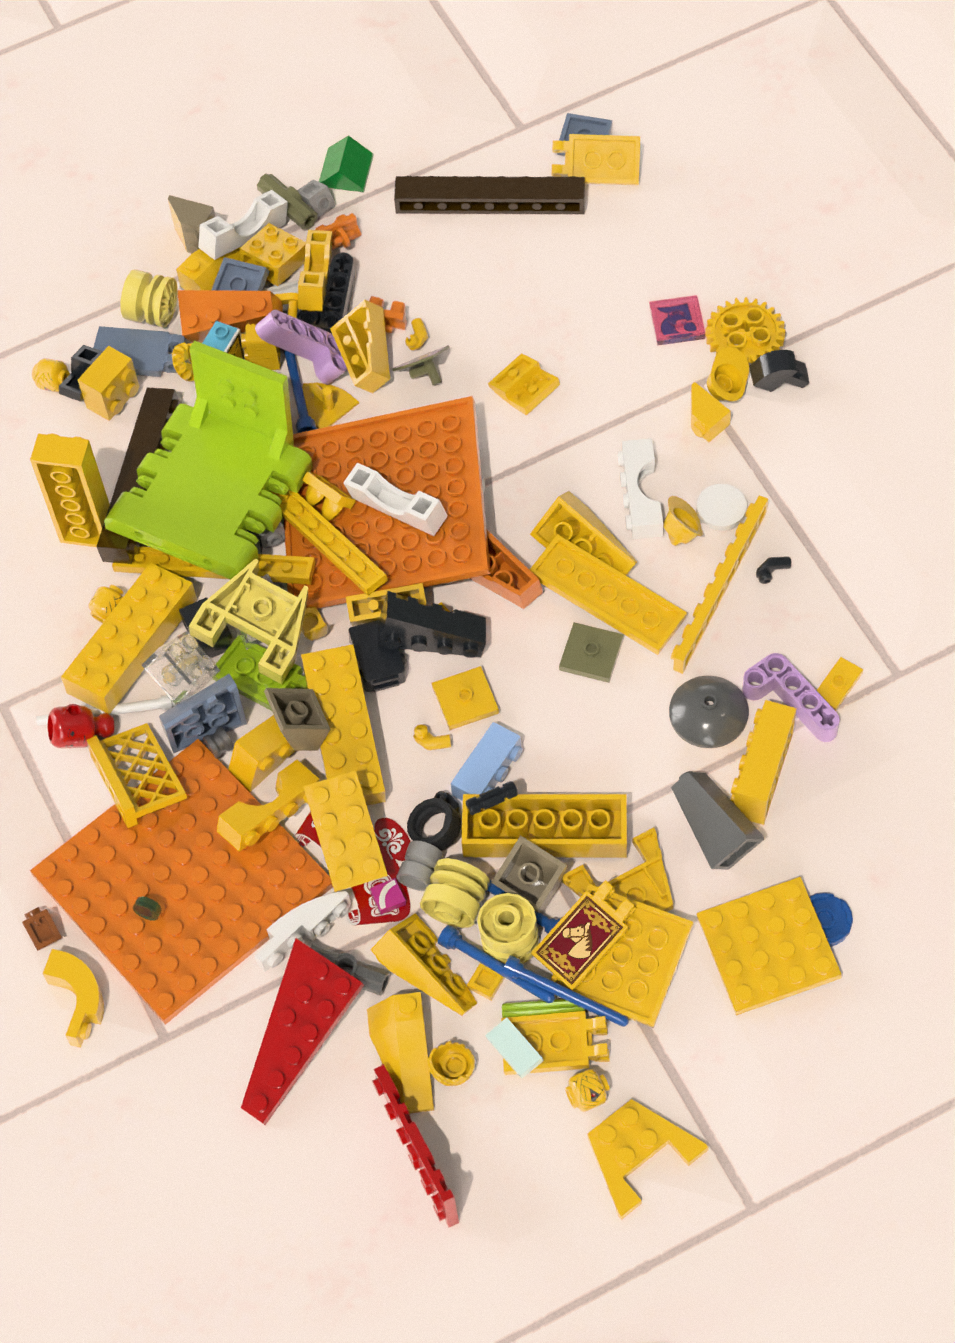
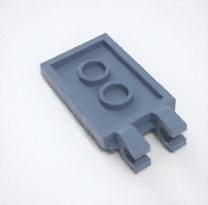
[93,326,188,377]

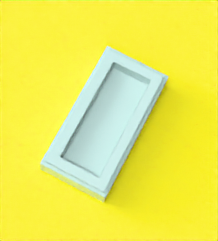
[485,1018,543,1079]

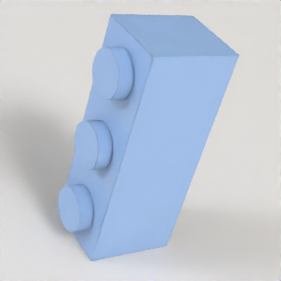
[450,722,523,801]

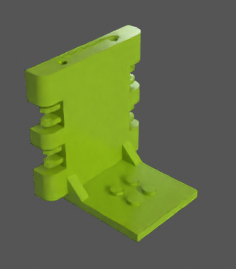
[104,340,313,580]

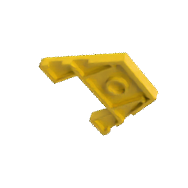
[562,827,673,912]
[587,1099,709,1220]

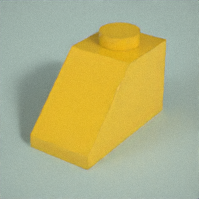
[691,382,731,442]

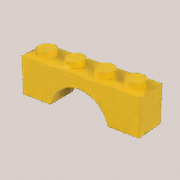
[298,230,332,311]
[217,760,319,852]

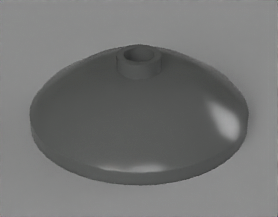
[669,676,749,748]

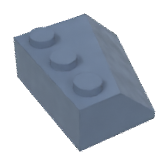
[159,674,247,754]

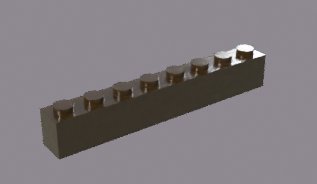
[394,176,585,215]
[96,387,182,564]

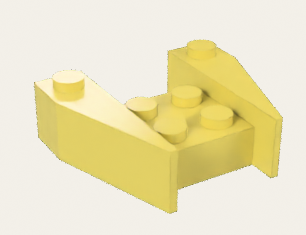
[189,559,308,684]

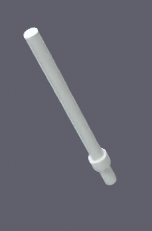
[36,693,193,726]

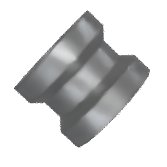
[202,727,234,759]

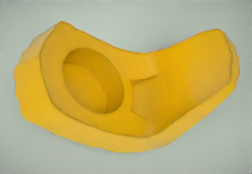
[301,607,328,641]

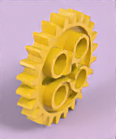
[705,297,786,364]

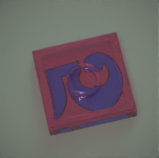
[649,295,705,346]

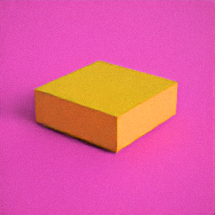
[467,963,505,1001]

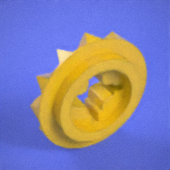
[172,342,194,381]

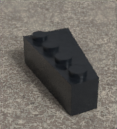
[378,591,486,658]

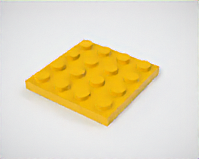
[696,877,842,1015]
[551,884,693,1028]

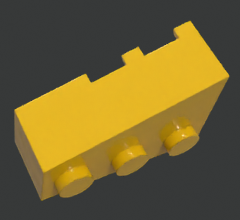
[330,300,390,393]
[228,715,296,792]

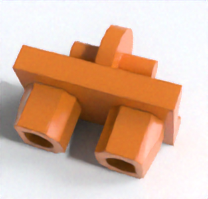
[315,213,361,250]
[369,296,407,333]

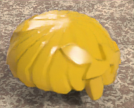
[428,1041,475,1086]

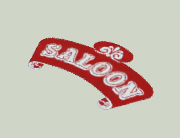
[293,811,411,926]

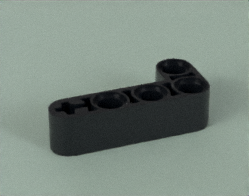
[296,252,355,334]

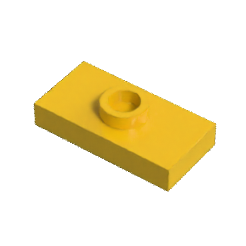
[816,657,863,711]

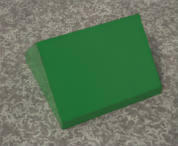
[319,135,374,193]

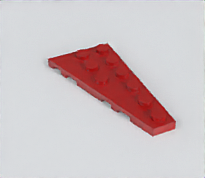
[241,938,364,1125]
[372,1064,459,1228]

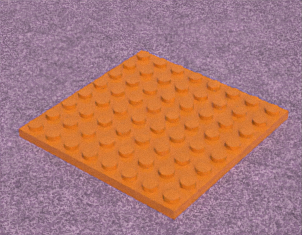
[284,396,490,609]
[30,739,333,1025]

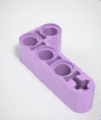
[255,310,347,385]
[742,653,840,742]

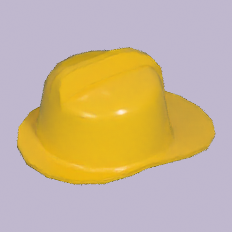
[707,347,749,401]
[663,496,703,546]

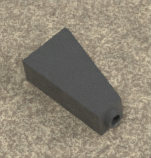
[671,771,765,870]

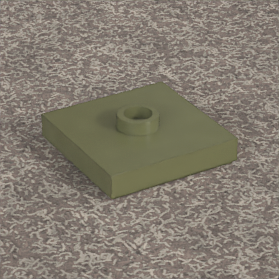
[559,622,624,683]

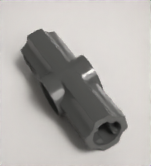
[310,944,390,996]

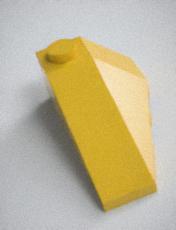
[530,491,637,576]

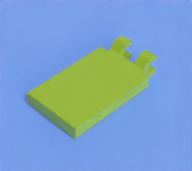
[208,635,307,711]

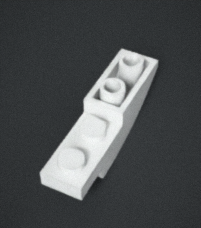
[254,891,351,972]

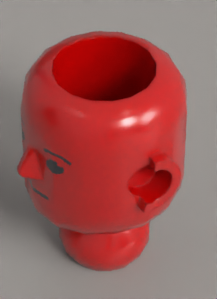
[47,704,114,749]

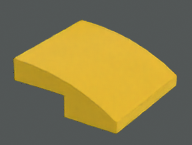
[488,353,560,415]

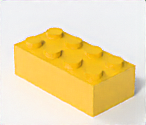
[731,700,797,825]
[303,771,388,892]

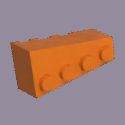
[177,290,282,343]
[469,529,543,609]

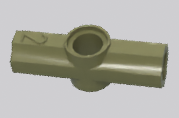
[256,173,318,230]

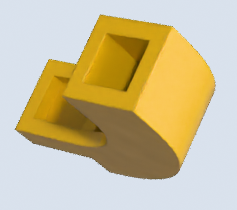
[42,949,104,1048]

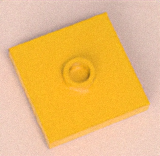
[431,666,499,731]

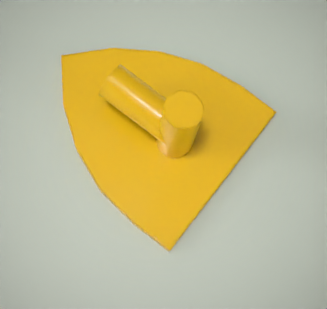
[302,383,359,429]

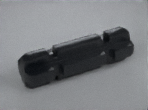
[466,781,518,815]

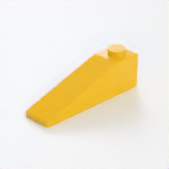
[176,247,240,290]
[371,913,477,1016]
[367,992,434,1114]

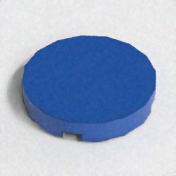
[809,893,853,947]

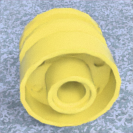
[120,269,178,328]
[420,858,490,928]
[477,893,540,964]

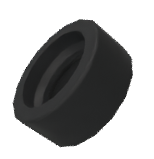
[407,798,461,851]

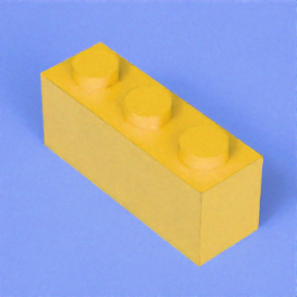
[346,583,427,626]

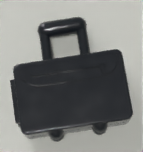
[348,620,406,692]

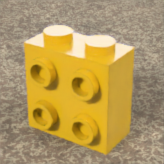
[240,223,306,286]

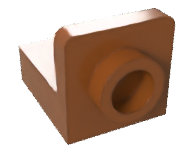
[22,907,62,951]

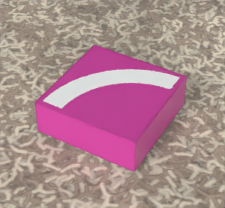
[370,878,406,915]

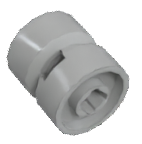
[397,841,443,891]

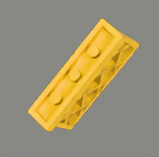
[87,723,187,828]

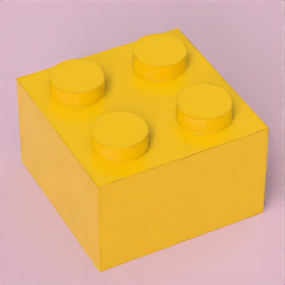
[78,346,140,421]

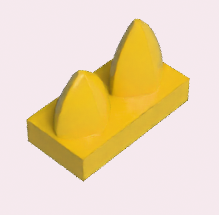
[302,471,356,521]

